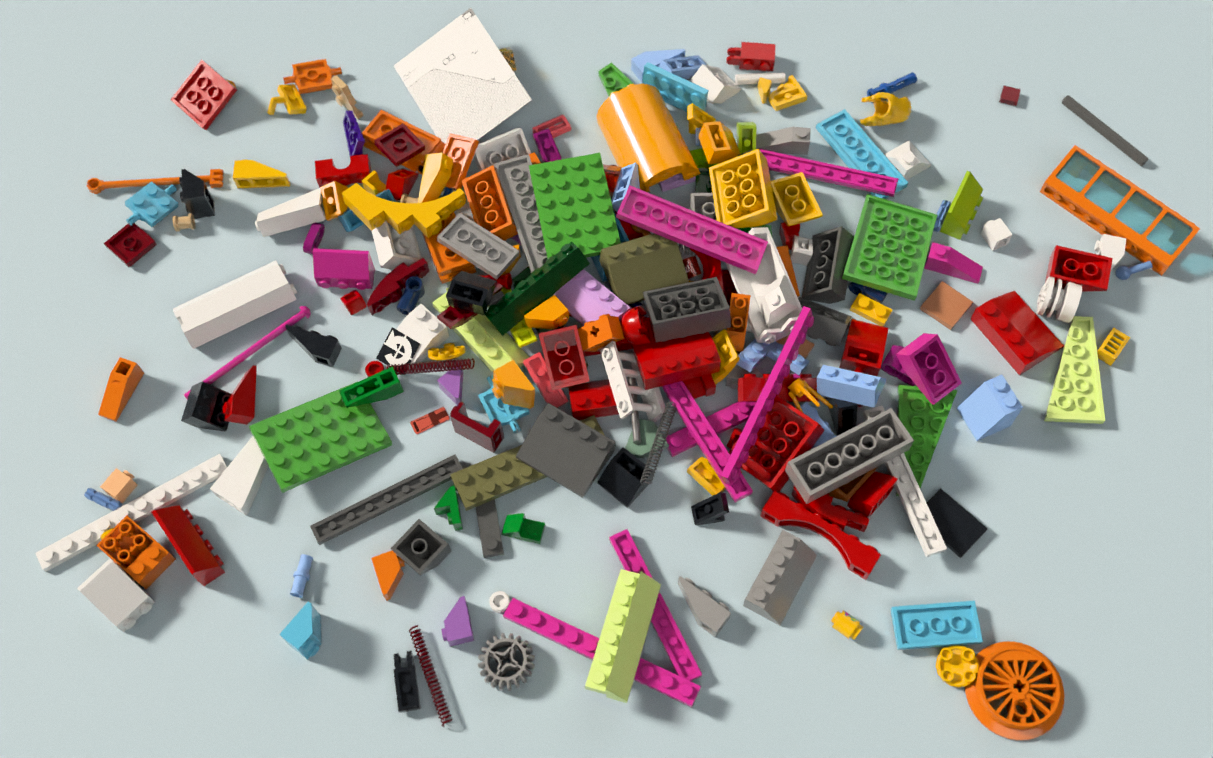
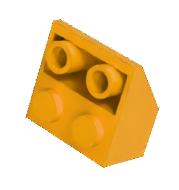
[698,121,740,164]

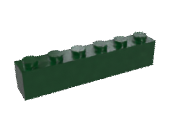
[485,242,590,336]

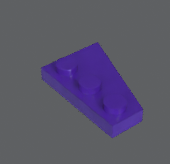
[343,111,365,156]

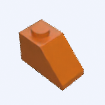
[371,550,405,601]

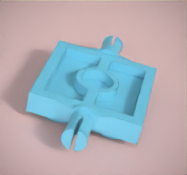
[125,181,178,227]
[478,375,530,433]

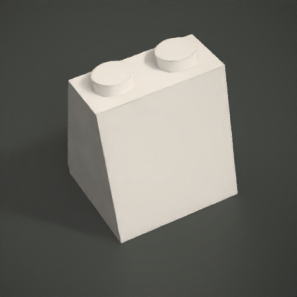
[77,559,155,632]

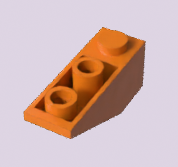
[727,293,751,354]
[98,357,144,422]

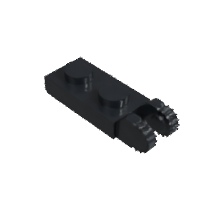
[393,651,421,713]

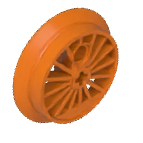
[965,641,1065,740]

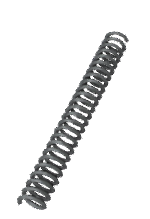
[640,402,677,486]

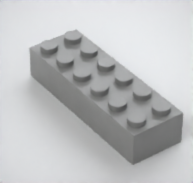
[785,408,914,504]

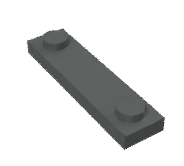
[476,499,504,558]

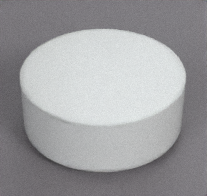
[489,591,510,613]

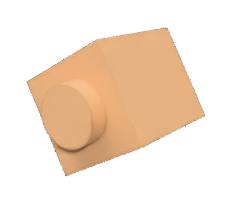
[100,468,137,503]

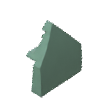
[625,419,669,459]

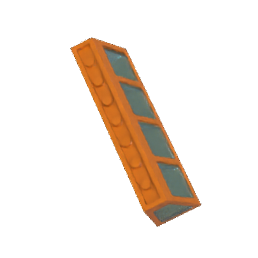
[1040,145,1200,276]

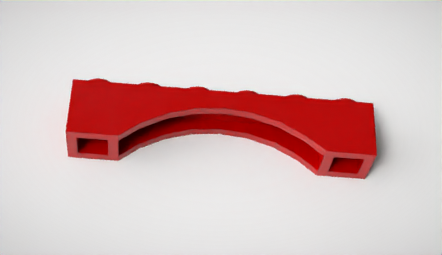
[760,490,881,580]

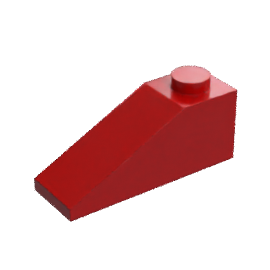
[223,365,257,425]

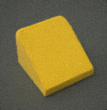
[758,77,772,104]

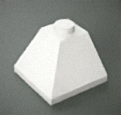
[884,140,931,180]
[755,275,798,327]

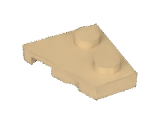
[331,75,363,119]

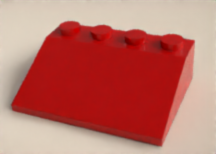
[971,291,1064,376]
[631,332,721,390]
[728,395,825,493]

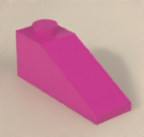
[924,242,983,284]

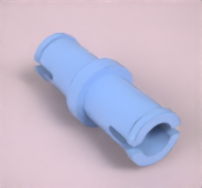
[290,554,313,598]

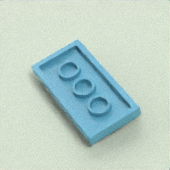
[642,62,708,112]
[891,601,983,650]

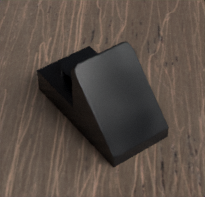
[691,492,729,526]

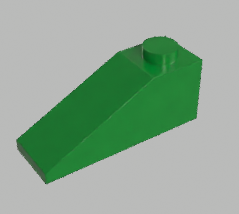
[339,366,404,408]

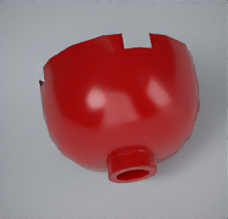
[621,306,654,346]

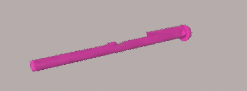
[184,306,311,400]

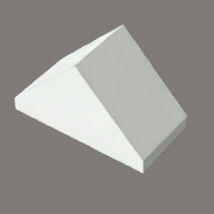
[790,235,813,266]

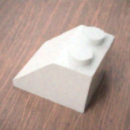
[690,64,741,104]

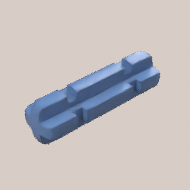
[933,200,952,232]
[84,488,122,511]

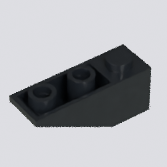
[285,325,342,367]

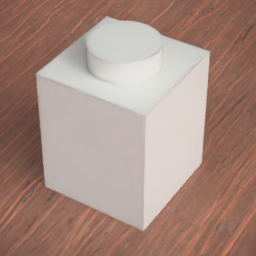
[980,218,1013,251]

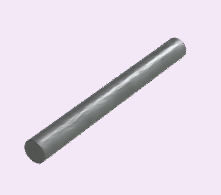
[628,377,641,444]

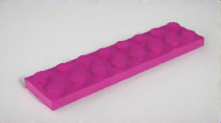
[616,185,768,275]

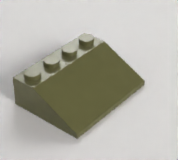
[599,233,689,305]

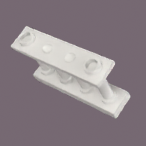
[600,341,667,422]

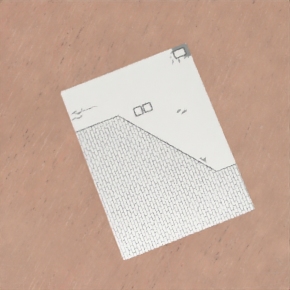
[394,8,532,144]

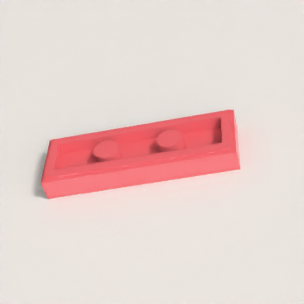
[523,352,568,408]

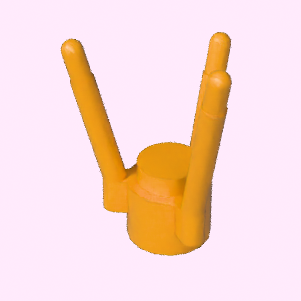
[788,377,833,413]

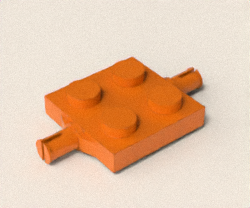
[283,59,342,94]

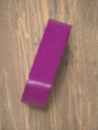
[303,223,325,255]

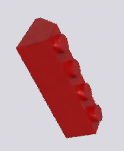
[152,505,225,586]

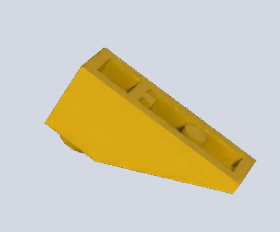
[418,153,453,203]
[233,159,290,188]

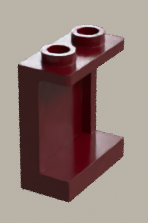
[450,401,504,453]

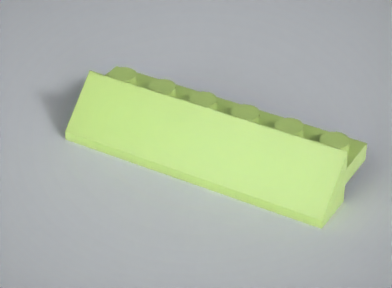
[432,288,529,372]
[585,569,661,703]

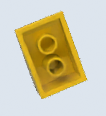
[771,172,823,227]

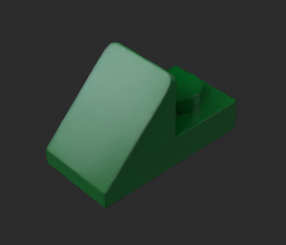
[434,485,463,531]
[501,513,546,544]

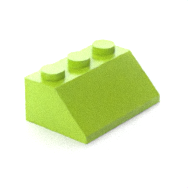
[940,171,984,240]

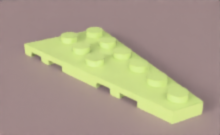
[1044,316,1105,424]

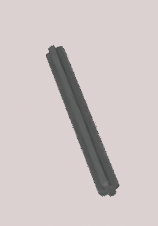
[1062,95,1148,166]

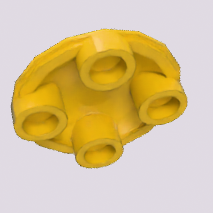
[428,343,466,361]
[936,645,980,688]

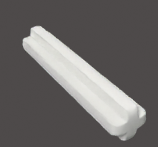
[735,73,786,85]

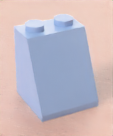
[957,374,1023,441]

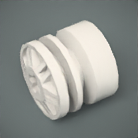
[1036,277,1082,323]

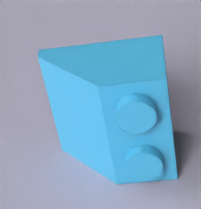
[279,601,322,660]

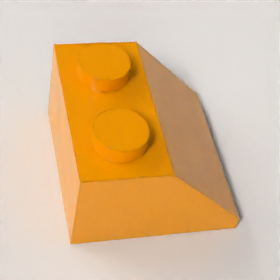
[492,360,535,409]

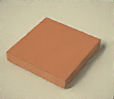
[920,281,973,330]

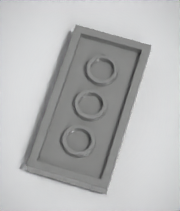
[437,213,519,280]

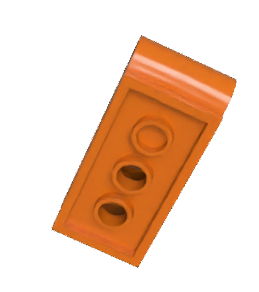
[362,110,446,175]
[422,212,476,284]

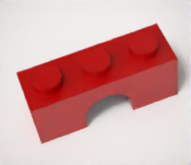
[315,154,371,188]

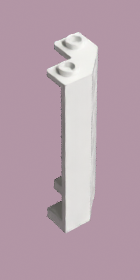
[725,227,802,344]
[173,261,297,349]

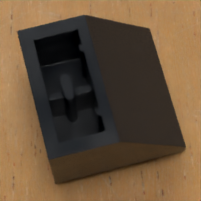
[179,169,215,219]
[446,271,497,316]
[181,381,231,432]
[597,447,654,508]

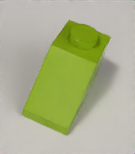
[736,122,756,154]

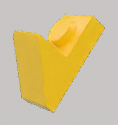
[687,103,716,134]

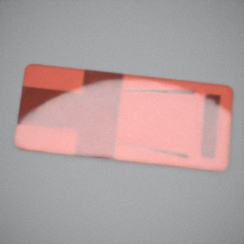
[410,407,449,434]

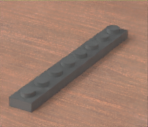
[310,454,463,545]

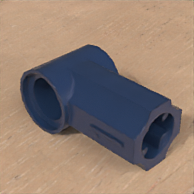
[396,276,425,315]
[848,282,888,304]

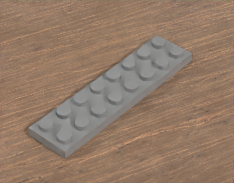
[494,154,547,274]

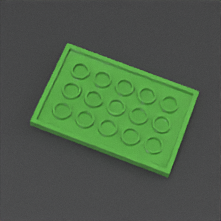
[529,153,621,259]
[842,194,937,301]
[249,382,392,493]

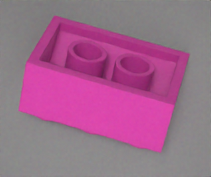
[313,248,375,290]

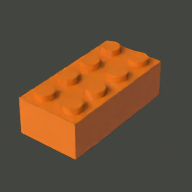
[462,165,518,241]

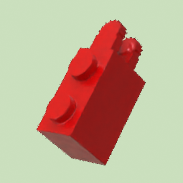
[726,42,776,71]

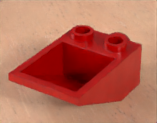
[839,319,889,376]

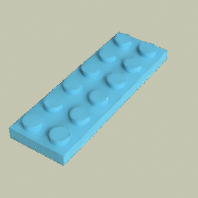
[816,109,908,199]

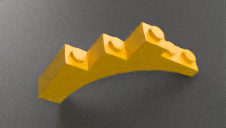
[342,183,466,238]

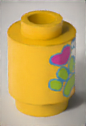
[831,610,864,640]

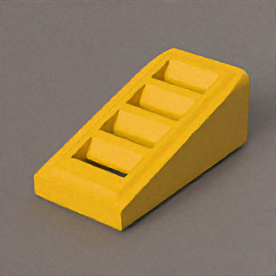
[1097,327,1130,366]

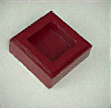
[999,85,1021,106]

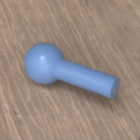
[1115,261,1152,280]

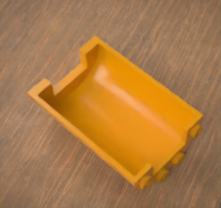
[597,84,701,192]

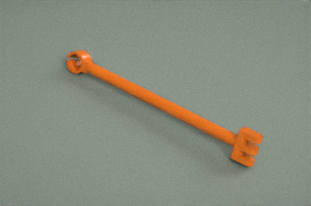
[86,169,224,194]

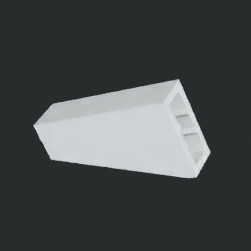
[255,188,326,237]
[210,436,268,515]

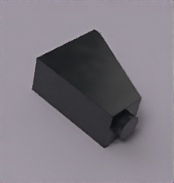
[825,396,858,436]

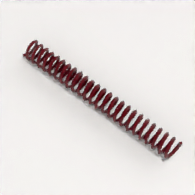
[387,358,475,375]
[409,625,453,727]

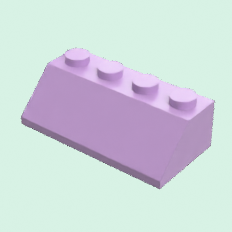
[555,269,631,326]

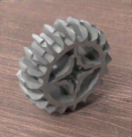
[478,633,535,691]

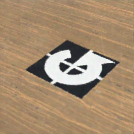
[376,327,420,375]

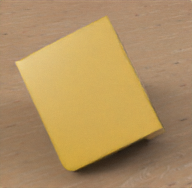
[362,170,386,195]

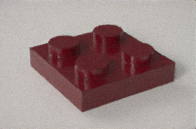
[374,123,425,167]
[104,223,157,268]

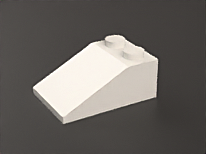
[396,304,449,370]

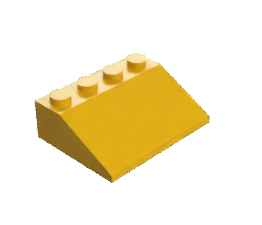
[709,149,777,228]

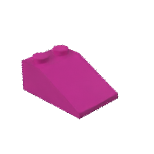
[896,333,962,405]

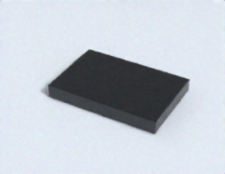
[927,488,988,558]

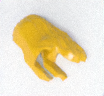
[860,92,912,126]

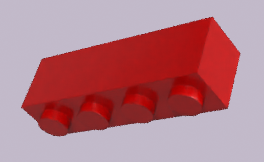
[738,374,819,402]

